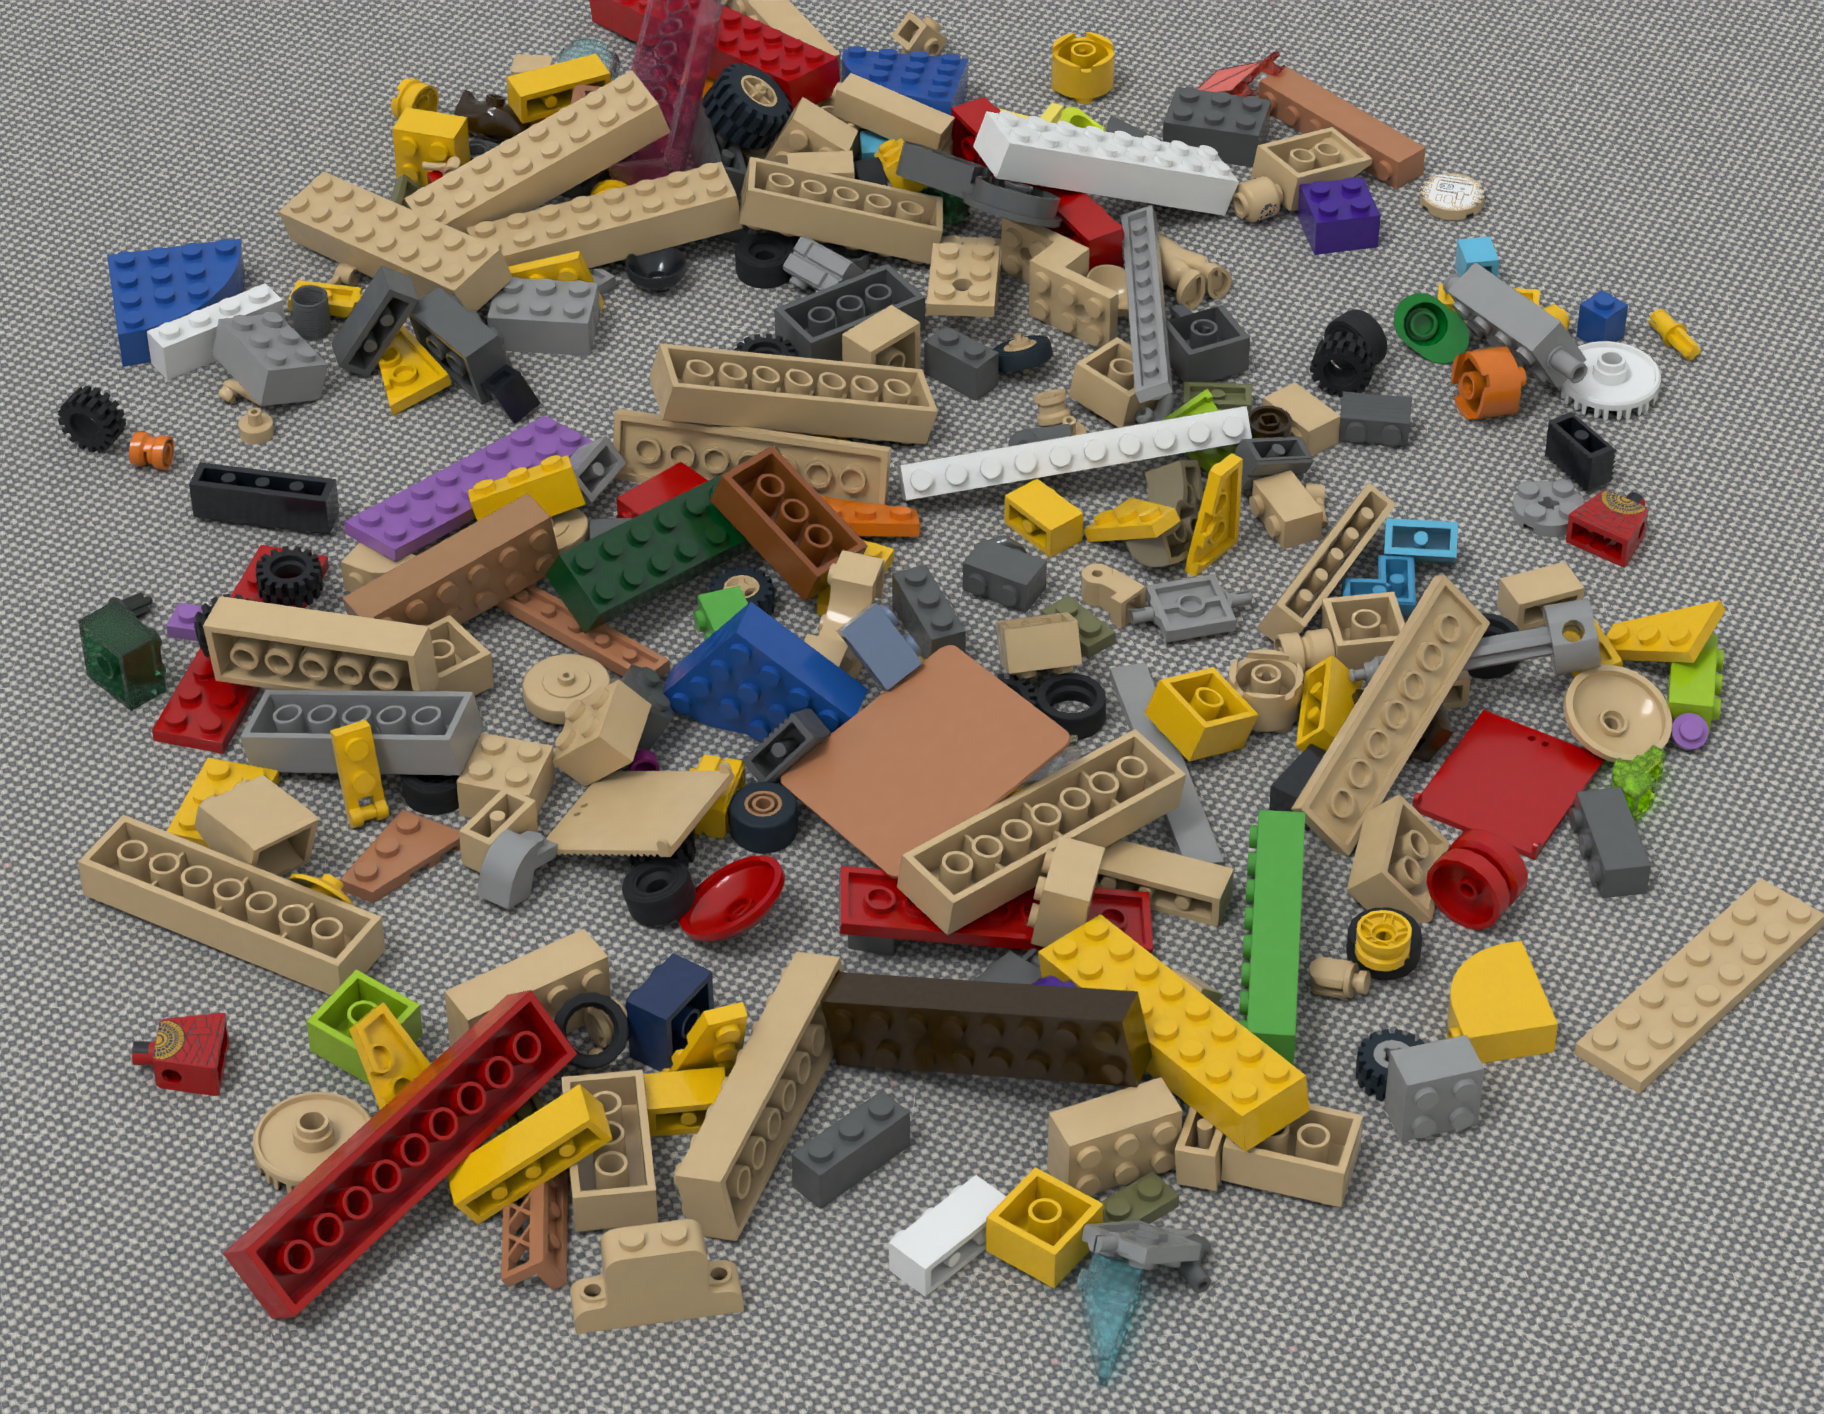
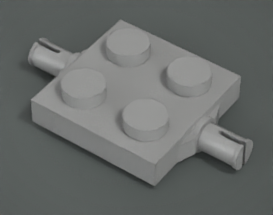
[1129,574,1252,643]
[1082,1220,1202,1270]

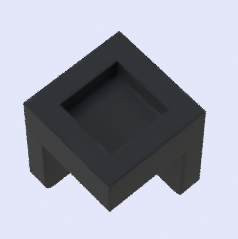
[480,364,541,423]

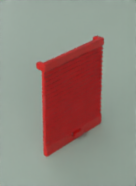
[1412,710,1605,860]

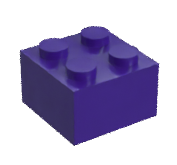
[1298,177,1381,255]

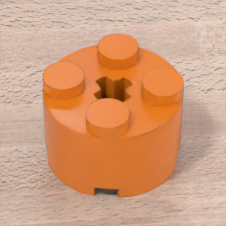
[1451,346,1527,420]

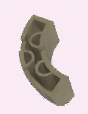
[1126,460,1203,567]

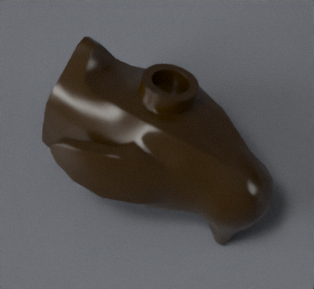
[454,90,532,143]

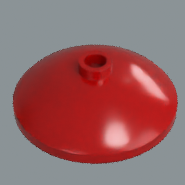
[679,855,785,942]

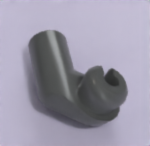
[1176,1234,1212,1293]

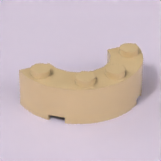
[804,550,884,680]

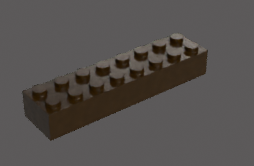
[820,972,1152,1087]

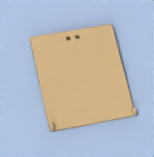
[546,761,734,857]

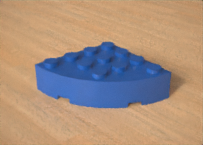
[841,46,969,116]
[107,238,245,367]
[663,602,868,741]

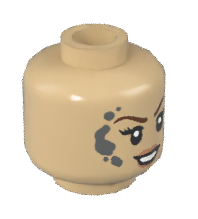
[1232,176,1283,223]

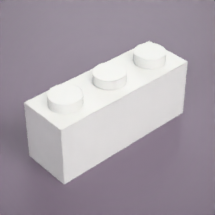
[889,1175,1006,1297]

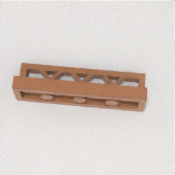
[501,1168,568,1290]

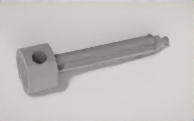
[1349,598,1601,685]

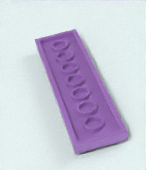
[344,416,592,562]

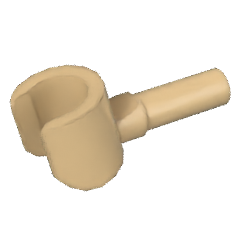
[422,156,461,176]
[326,263,360,287]
[1306,483,1328,527]

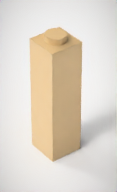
[831,73,955,151]

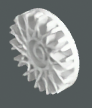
[1557,341,1661,421]

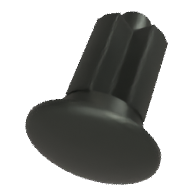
[107,592,153,628]

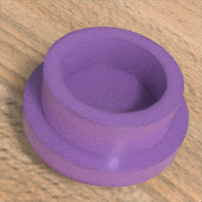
[1671,713,1709,750]

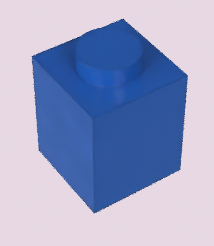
[1576,290,1628,343]

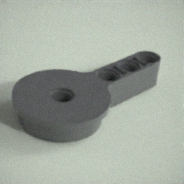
[895,141,1062,228]

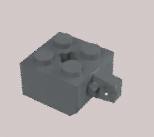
[1166,304,1250,383]

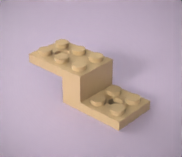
[1001,217,1119,348]
[926,235,1001,317]

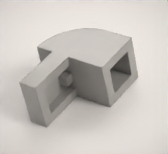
[477,829,558,909]

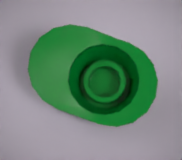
[1393,293,1469,364]

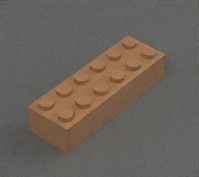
[342,493,559,626]

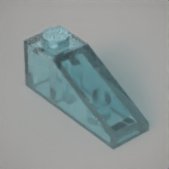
[1076,1254,1143,1387]

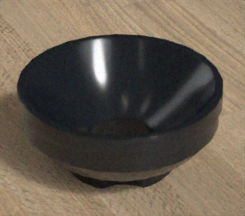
[626,247,686,293]

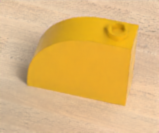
[1447,941,1558,1063]

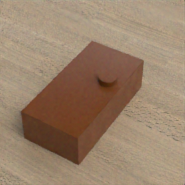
[710,445,868,601]

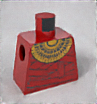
[1566,490,1649,568]
[132,1013,229,1096]

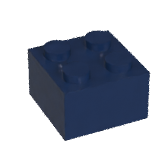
[625,953,714,1072]

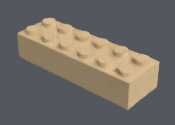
[739,157,943,264]
[203,596,439,691]

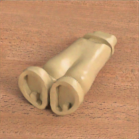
[1158,232,1232,310]

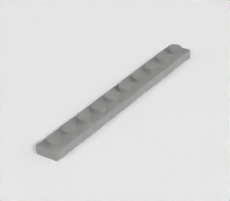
[1121,205,1173,403]

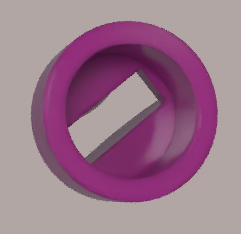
[629,749,660,771]

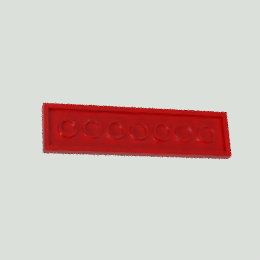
[152,545,329,754]
[839,866,1153,954]

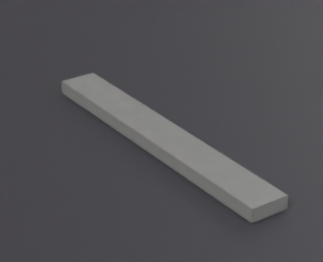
[1109,663,1224,866]

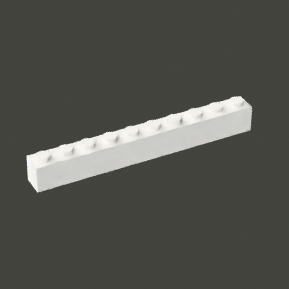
[897,406,1252,500]

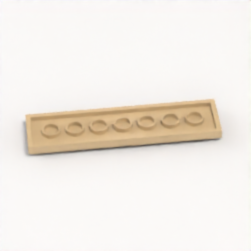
[613,409,891,505]
[1291,575,1490,857]
[1574,878,1824,1094]

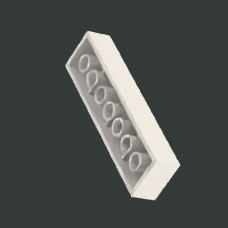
[973,111,1239,216]

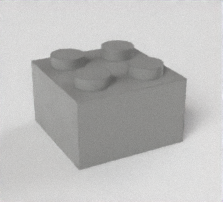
[1384,1035,1484,1142]

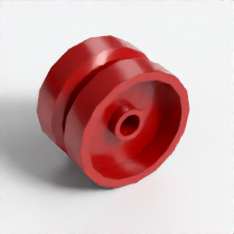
[1426,829,1528,930]

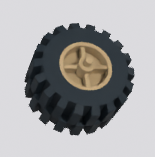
[703,63,792,150]

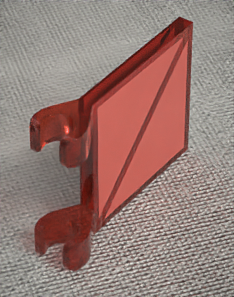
[1197,51,1286,97]

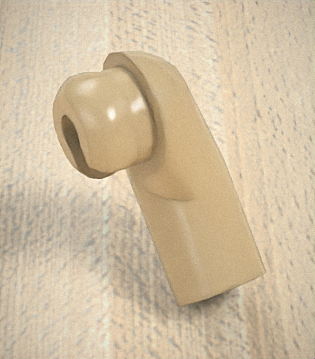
[218,379,266,407]

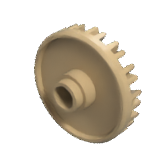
[253,1092,372,1193]

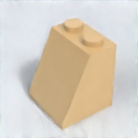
[194,775,319,877]

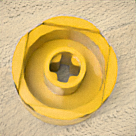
[1051,32,1115,104]

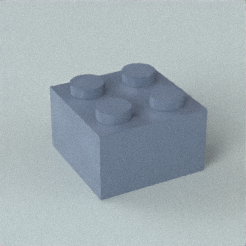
[836,603,923,690]

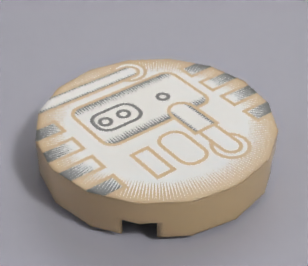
[1420,173,1485,221]

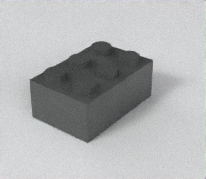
[1163,87,1271,167]
[409,287,512,405]

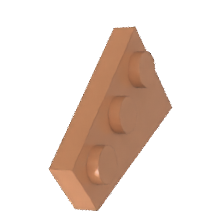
[340,809,461,903]

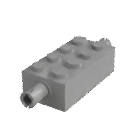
[1443,262,1588,389]

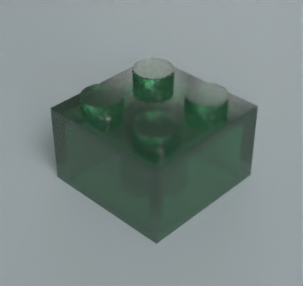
[78,601,167,711]

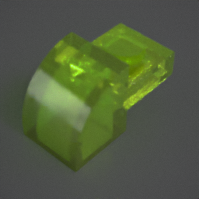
[1610,745,1666,822]

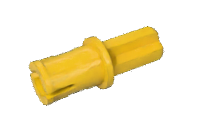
[1648,309,1701,361]

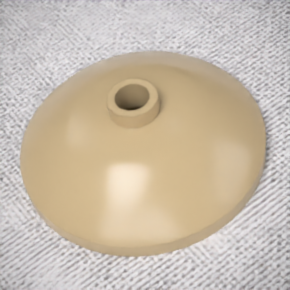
[1563,665,1672,764]

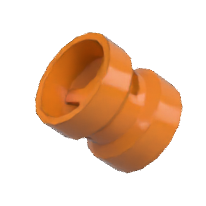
[129,431,175,471]

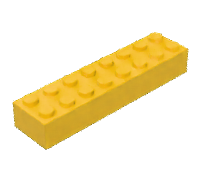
[1038,914,1310,1152]

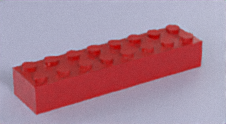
[951,97,1125,271]

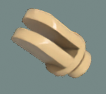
[1309,957,1371,999]

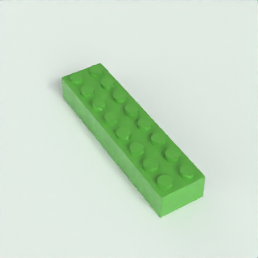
[1239,810,1305,1065]

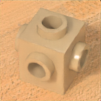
[891,11,949,56]

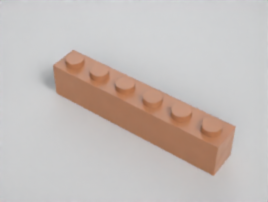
[1259,66,1426,189]

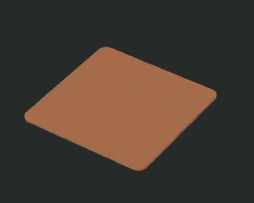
[780,645,1071,879]

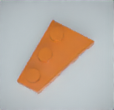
[821,496,920,537]

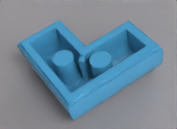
[1341,555,1416,617]

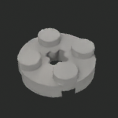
[1512,479,1584,537]

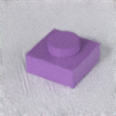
[166,603,203,641]

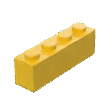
[447,1084,613,1225]

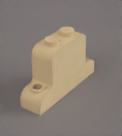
[570,1219,744,1334]

